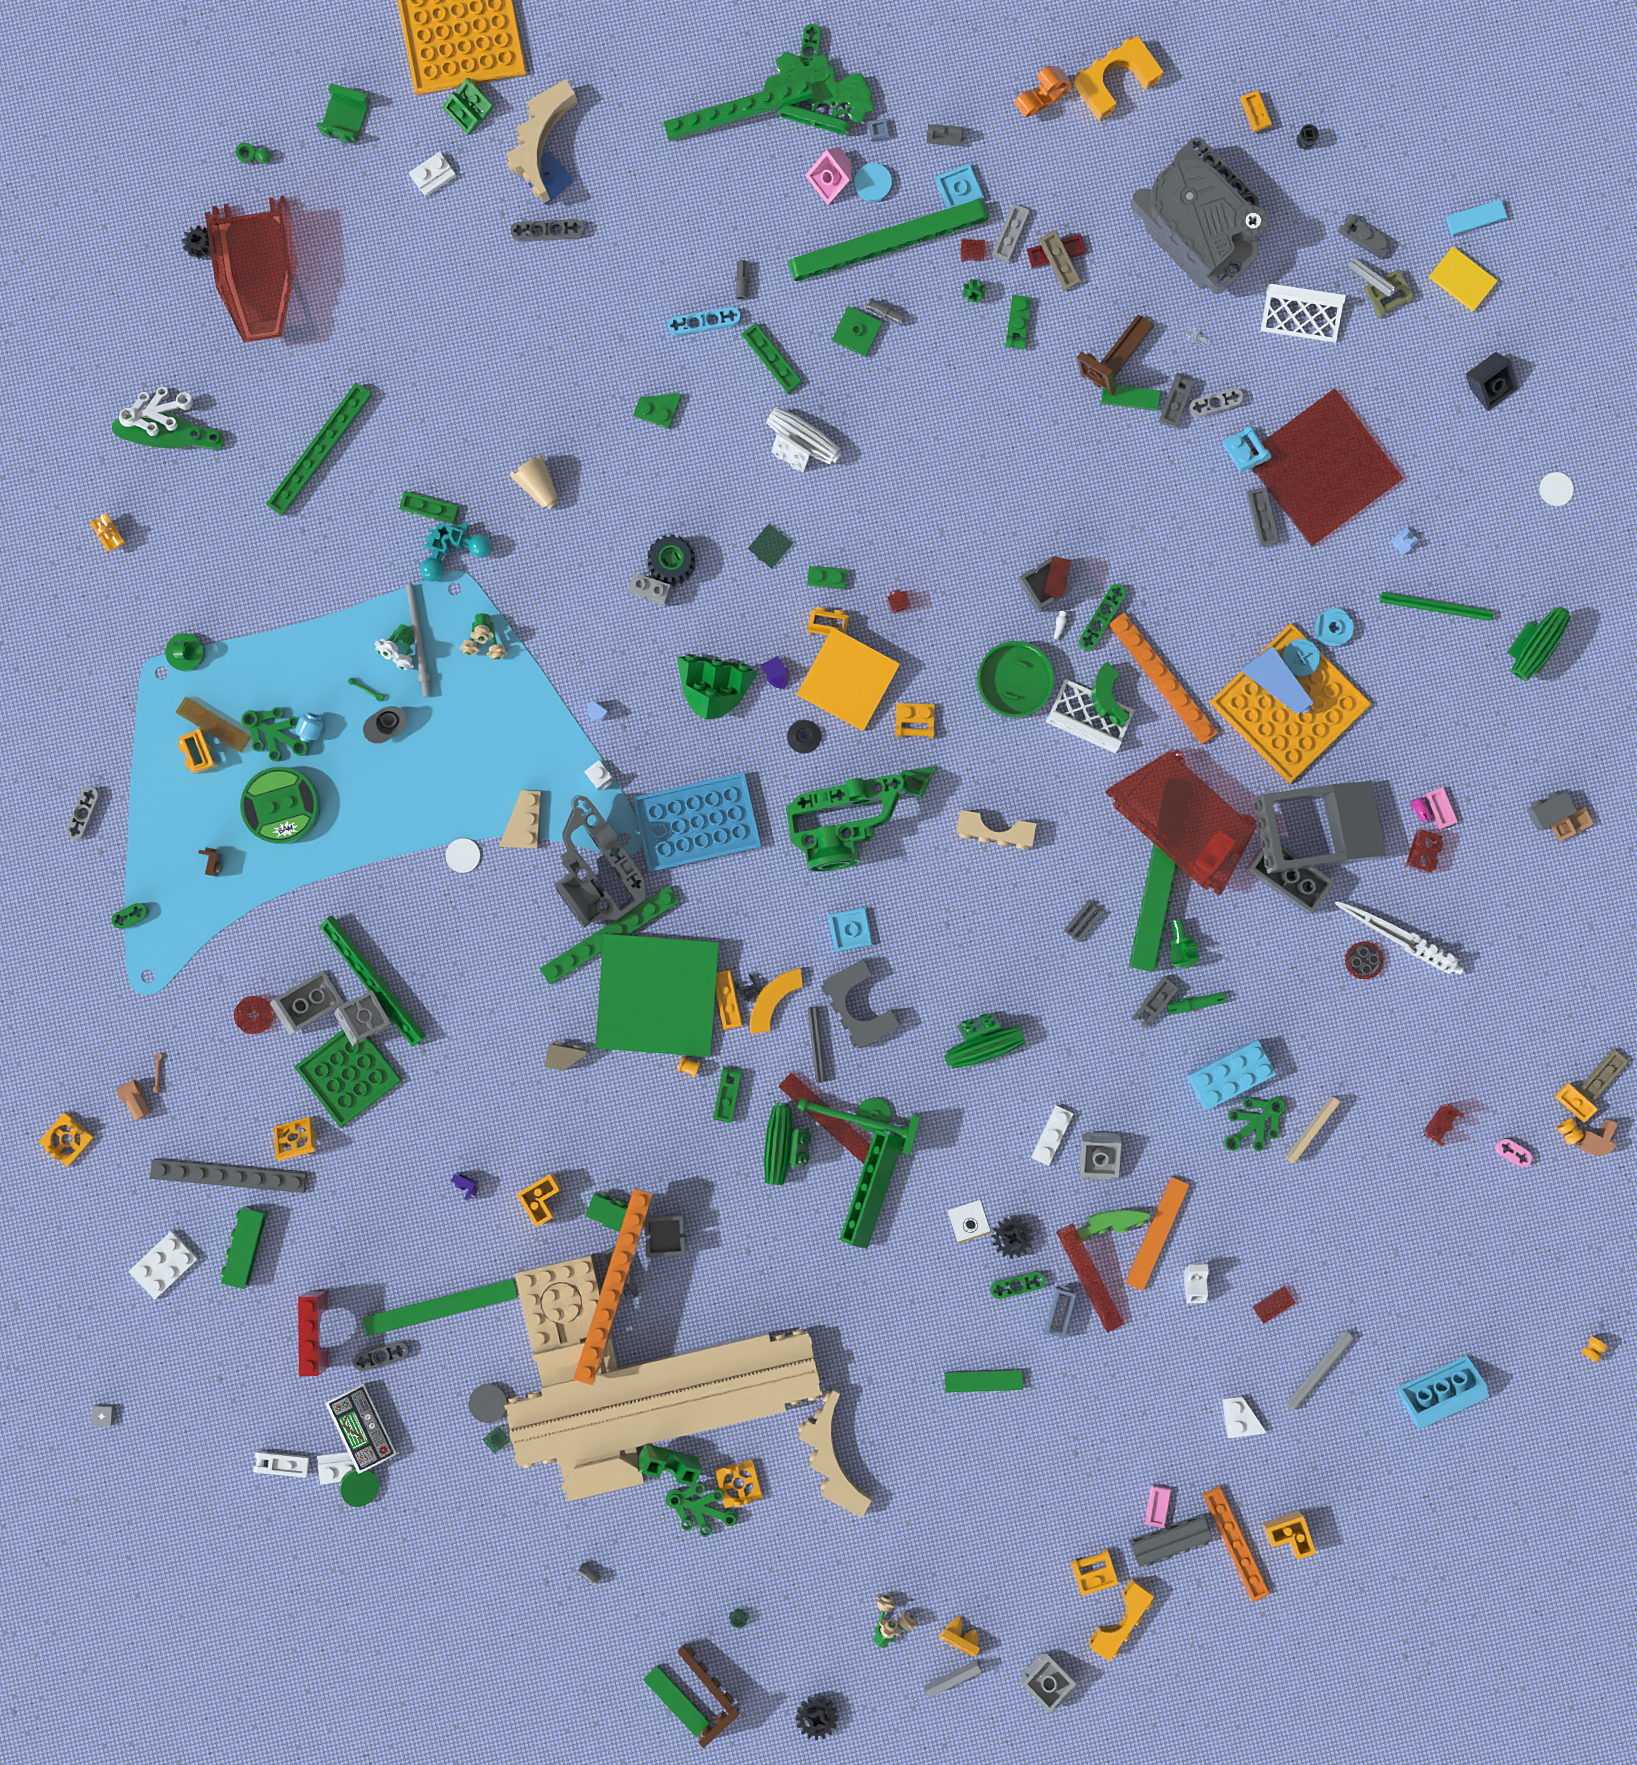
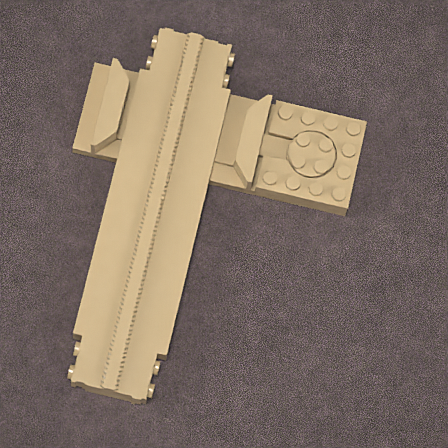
[504,1253,823,1501]

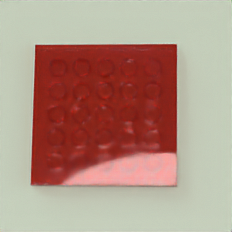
[1251,388,1404,547]

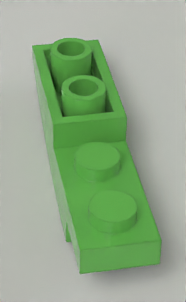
[1071,1209,1151,1242]

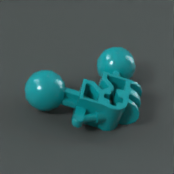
[420,521,493,582]

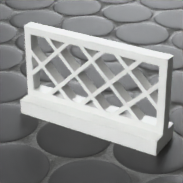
[1260,284,1346,343]
[1046,679,1135,753]

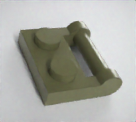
[1364,269,1414,318]

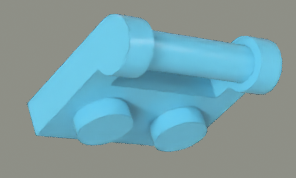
[1223,426,1271,473]

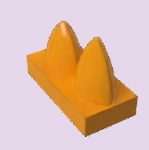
[938,1616,980,1657]

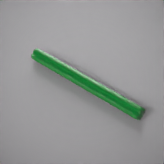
[1379,592,1493,621]

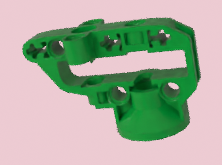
[786,775,908,872]

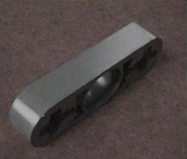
[353,1341,410,1371]

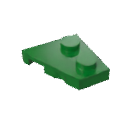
[633,393,682,430]

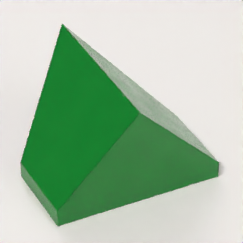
[894,765,937,799]

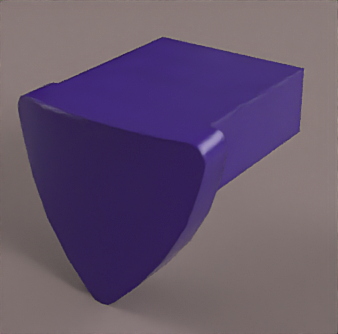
[761,656,789,689]

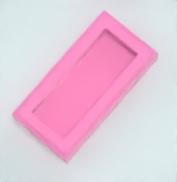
[1424,787,1458,829]
[1145,1485,1171,1528]

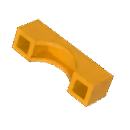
[1088,1578,1154,1661]

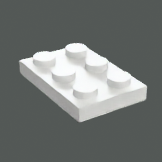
[128,1231,199,1300]

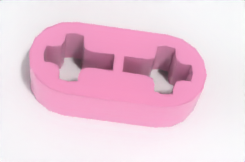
[1496,1139,1532,1167]

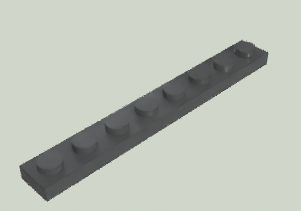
[150,1159,307,1193]

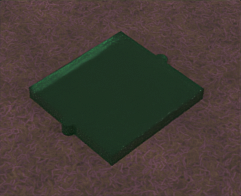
[748,524,793,569]

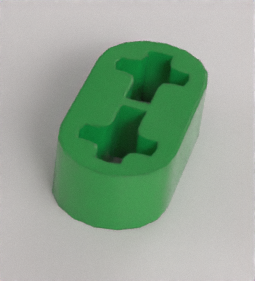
[111,903,149,929]

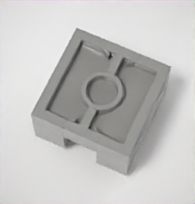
[334,991,391,1046]

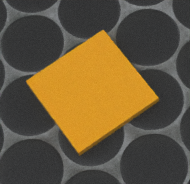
[796,627,900,731]

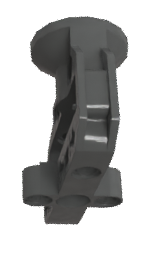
[553,795,645,928]

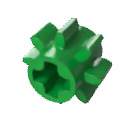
[963,279,986,303]

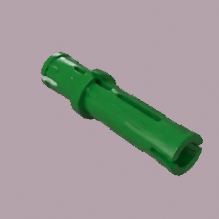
[1166,991,1226,1015]

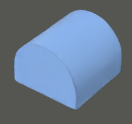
[587,700,609,721]

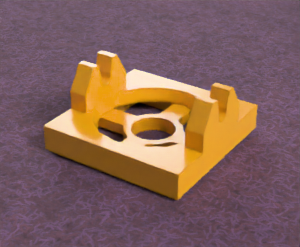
[39,1112,95,1167]
[273,1116,318,1161]
[715,1459,763,1508]

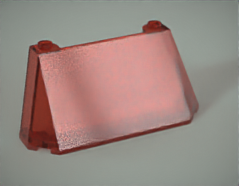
[1105,748,1257,896]

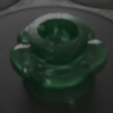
[729,1608,748,1628]

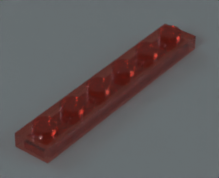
[778,1072,871,1164]
[1056,1223,1124,1333]

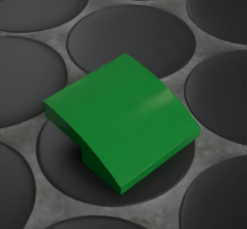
[442,78,495,135]

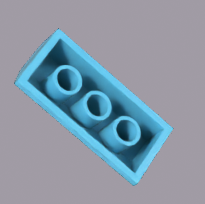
[1397,1355,1489,1430]

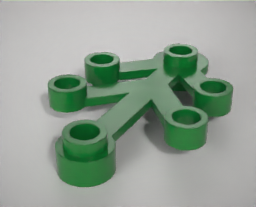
[241,707,309,762]
[1224,1097,1286,1151]
[665,1481,738,1537]

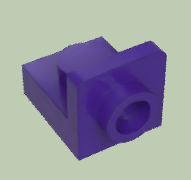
[451,1172,479,1201]

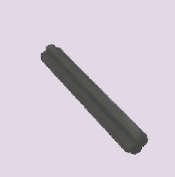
[807,1006,826,1083]

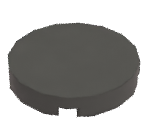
[468,1383,508,1423]

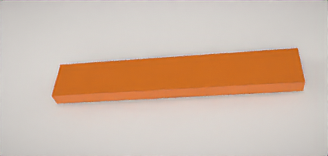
[1125,1177,1189,1291]
[1202,1485,1270,1602]

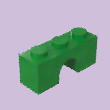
[637,1444,702,1486]

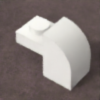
[1184,1263,1209,1303]

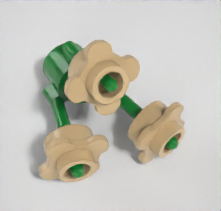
[459,613,508,660]
[874,1594,917,1648]

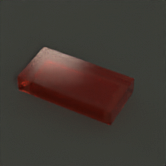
[1252,1286,1296,1324]

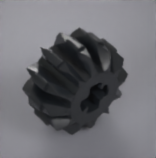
[182,225,216,259]

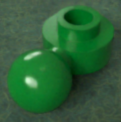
[235,143,271,164]

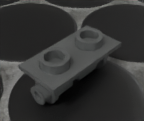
[926,124,966,146]

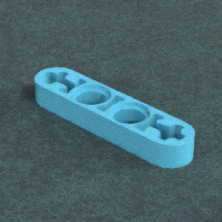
[667,307,740,336]

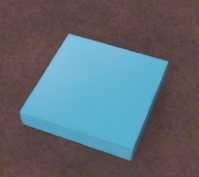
[935,163,984,209]
[828,908,873,952]

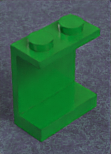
[316,83,370,144]

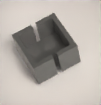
[1018,557,1072,613]
[644,1213,687,1257]

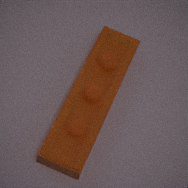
[175,696,251,753]

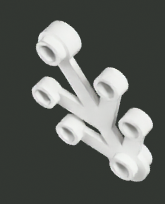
[119,387,193,436]

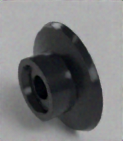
[787,720,821,754]

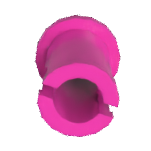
[1411,797,1433,822]

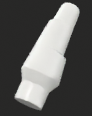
[1054,611,1067,640]

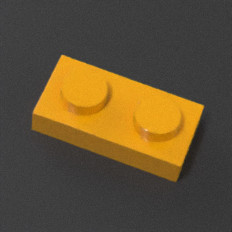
[1554,1082,1598,1123]

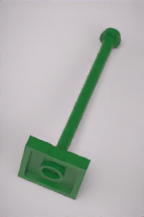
[797,1097,920,1155]

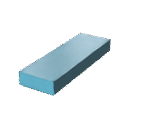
[1445,199,1507,236]

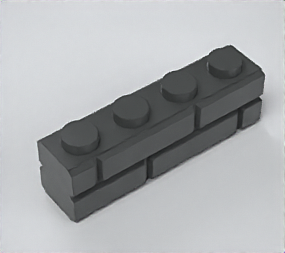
[1129,1514,1212,1567]

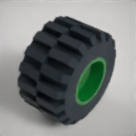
[647,534,695,586]

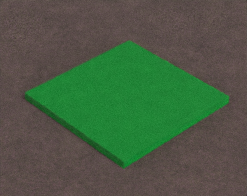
[595,933,719,1057]

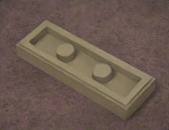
[1038,229,1081,291]
[1577,1048,1629,1103]

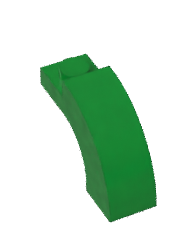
[1091,662,1130,728]

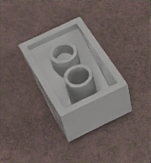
[270,970,344,1036]

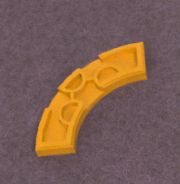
[750,968,803,1034]

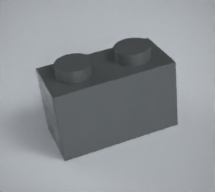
[1527,790,1577,830]

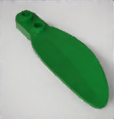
[112,410,225,450]

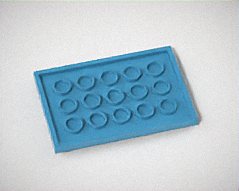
[632,772,761,872]

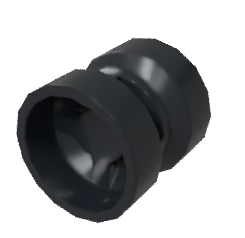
[1296,124,1319,150]

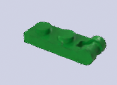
[1005,295,1031,350]
[713,1066,742,1123]

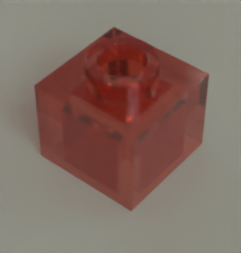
[887,589,910,614]

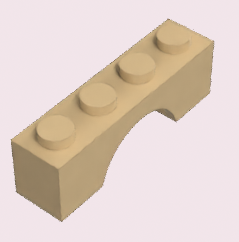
[956,810,1036,850]

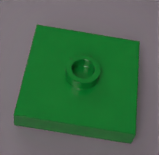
[832,306,882,357]

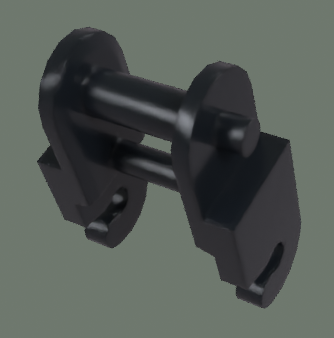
[734,974,760,1003]

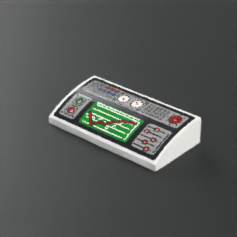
[325,1384,396,1474]

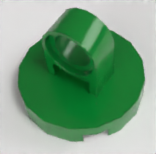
[165,633,205,672]

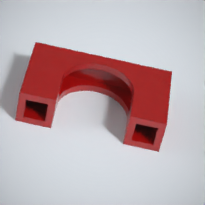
[298,1290,329,1376]

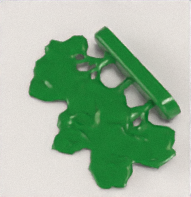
[763,52,875,135]

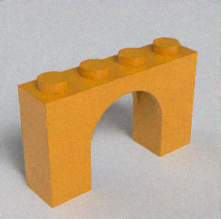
[1073,35,1163,121]

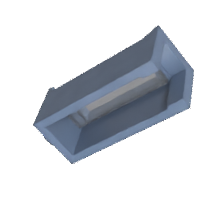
[1043,1285,1076,1340]

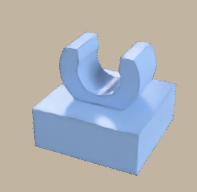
[1391,527,1419,555]

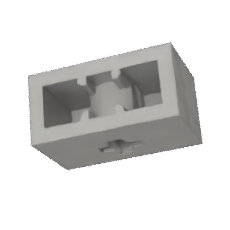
[628,573,672,607]

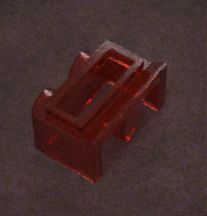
[1423,1104,1464,1147]

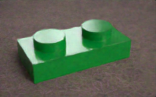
[807,566,847,590]

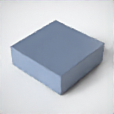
[868,118,890,142]

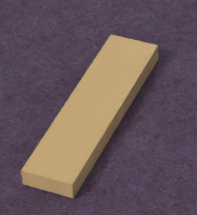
[1285,1097,1340,1163]

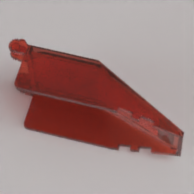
[205,196,297,343]

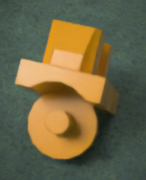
[90,513,125,552]

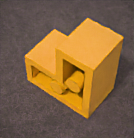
[517,1172,562,1227]
[1262,1511,1316,1560]

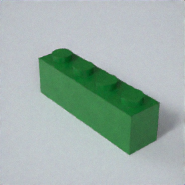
[220,1206,268,1289]

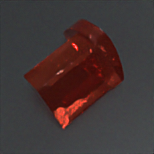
[960,238,985,262]

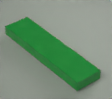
[741,323,803,394]
[944,1369,1023,1393]
[643,1664,711,1737]

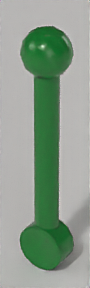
[348,678,384,701]

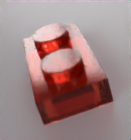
[1044,556,1072,599]

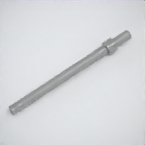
[406,584,431,698]

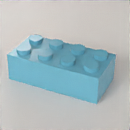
[1186,1040,1276,1110]

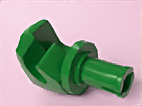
[1170,919,1200,969]

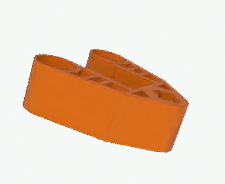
[1014,66,1071,118]

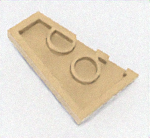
[499,790,541,849]

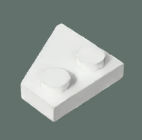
[1222,1396,1265,1438]

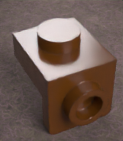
[198,847,223,877]

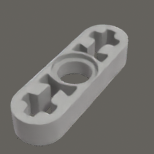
[1188,388,1243,418]
[66,787,101,840]

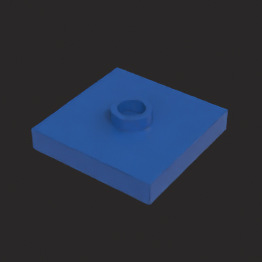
[522,151,574,205]

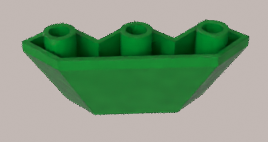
[677,654,757,720]

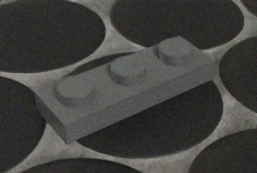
[1246,487,1279,547]

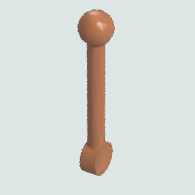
[153,1053,163,1093]

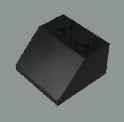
[1466,352,1518,411]

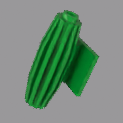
[1507,607,1571,681]
[944,1013,1025,1069]
[763,1102,811,1185]

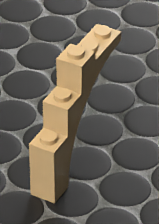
[506,79,578,203]
[797,1387,872,1518]

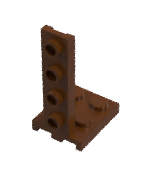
[1077,314,1155,396]
[678,1644,740,1749]

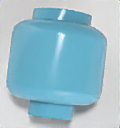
[295,712,324,742]

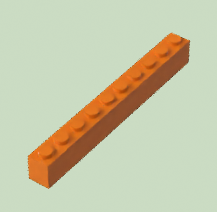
[574,1188,654,1385]

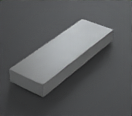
[991,203,1031,264]
[924,1660,981,1698]

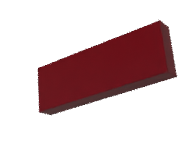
[1026,234,1086,269]

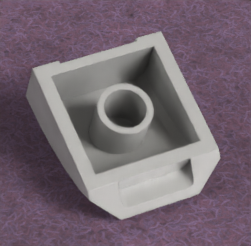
[1080,1132,1122,1181]
[1021,1654,1079,1714]

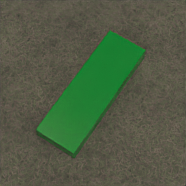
[1101,385,1160,411]
[399,491,460,525]

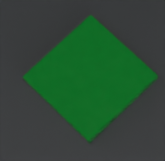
[294,1030,403,1128]

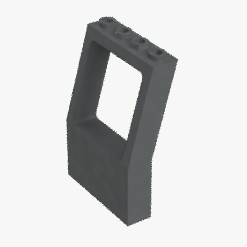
[1253,781,1387,874]

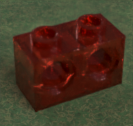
[1405,829,1444,874]

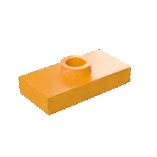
[1240,90,1272,134]

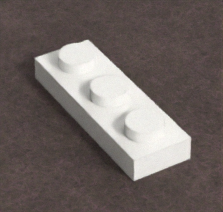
[1031,1105,1073,1166]

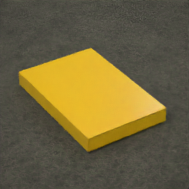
[1428,246,1497,312]

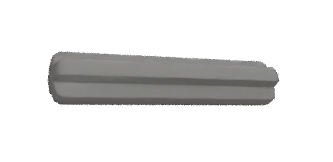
[1349,258,1396,296]

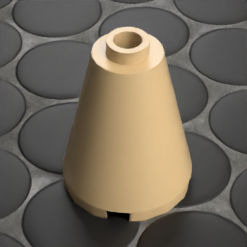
[509,453,559,509]

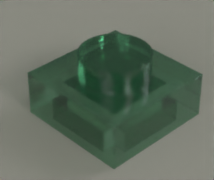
[482,1426,510,1454]

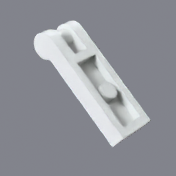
[253,1451,310,1478]

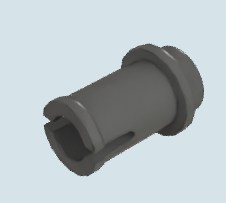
[576,1563,602,1586]

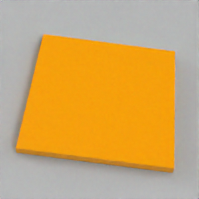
[398,0,527,96]
[1209,623,1371,784]

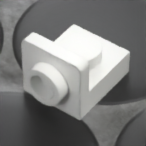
[584,760,614,790]

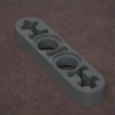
[510,219,585,242]

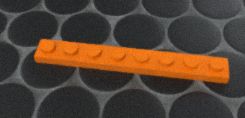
[1108,612,1218,745]

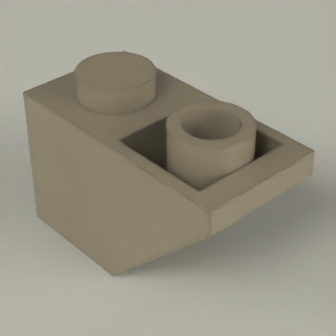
[544,1041,588,1071]

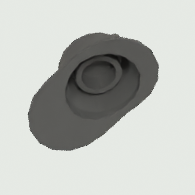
[363,706,407,744]

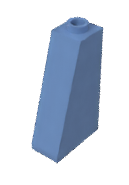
[1241,646,1313,714]

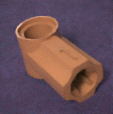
[116,1079,151,1121]

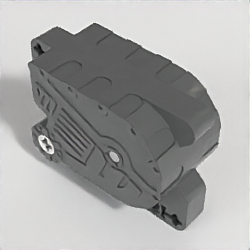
[1131,137,1269,294]

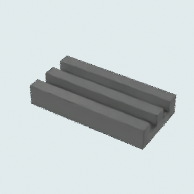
[1064,901,1103,942]

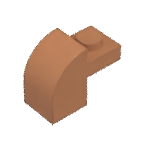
[1575,1119,1618,1156]

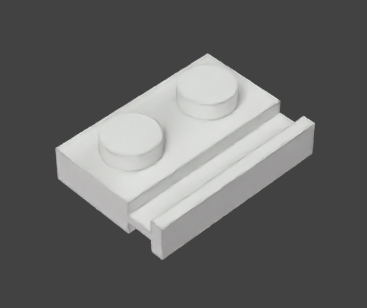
[409,151,456,197]
[317,1451,355,1485]

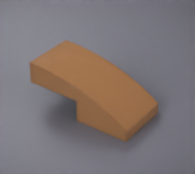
[1550,807,1594,842]

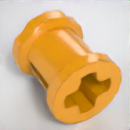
[677,1055,701,1078]

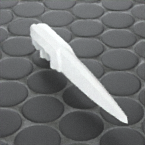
[1335,901,1464,975]

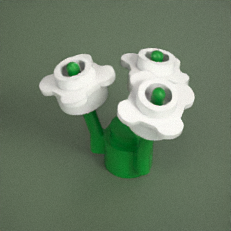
[375,624,414,670]

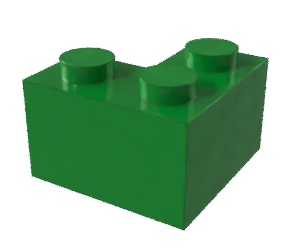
[585,1191,628,1232]

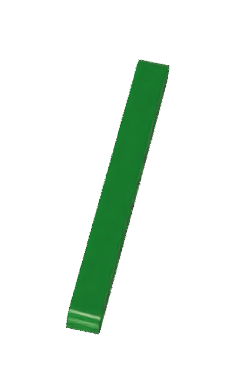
[788,199,990,281]

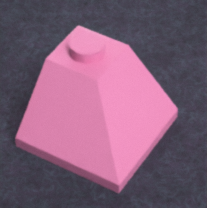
[805,146,852,205]

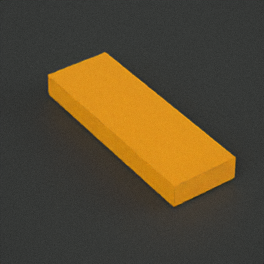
[715,969,743,1030]

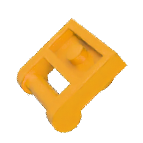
[895,703,935,739]
[1070,1549,1118,1596]

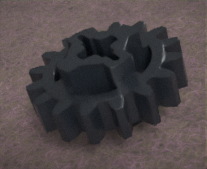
[991,1216,1033,1259]
[796,1695,838,1741]

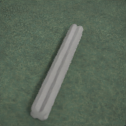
[1286,1331,1354,1411]

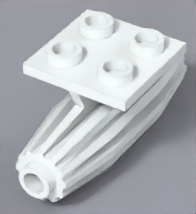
[766,407,841,472]

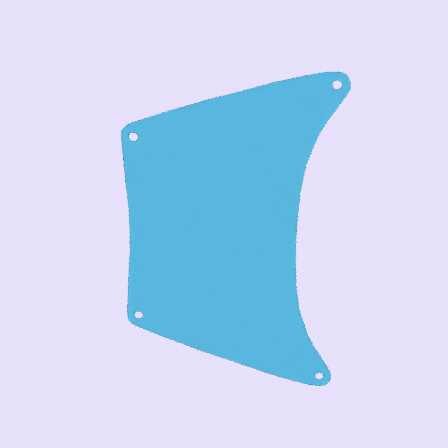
[125,570,643,995]

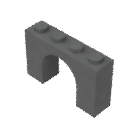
[821,959,900,1049]

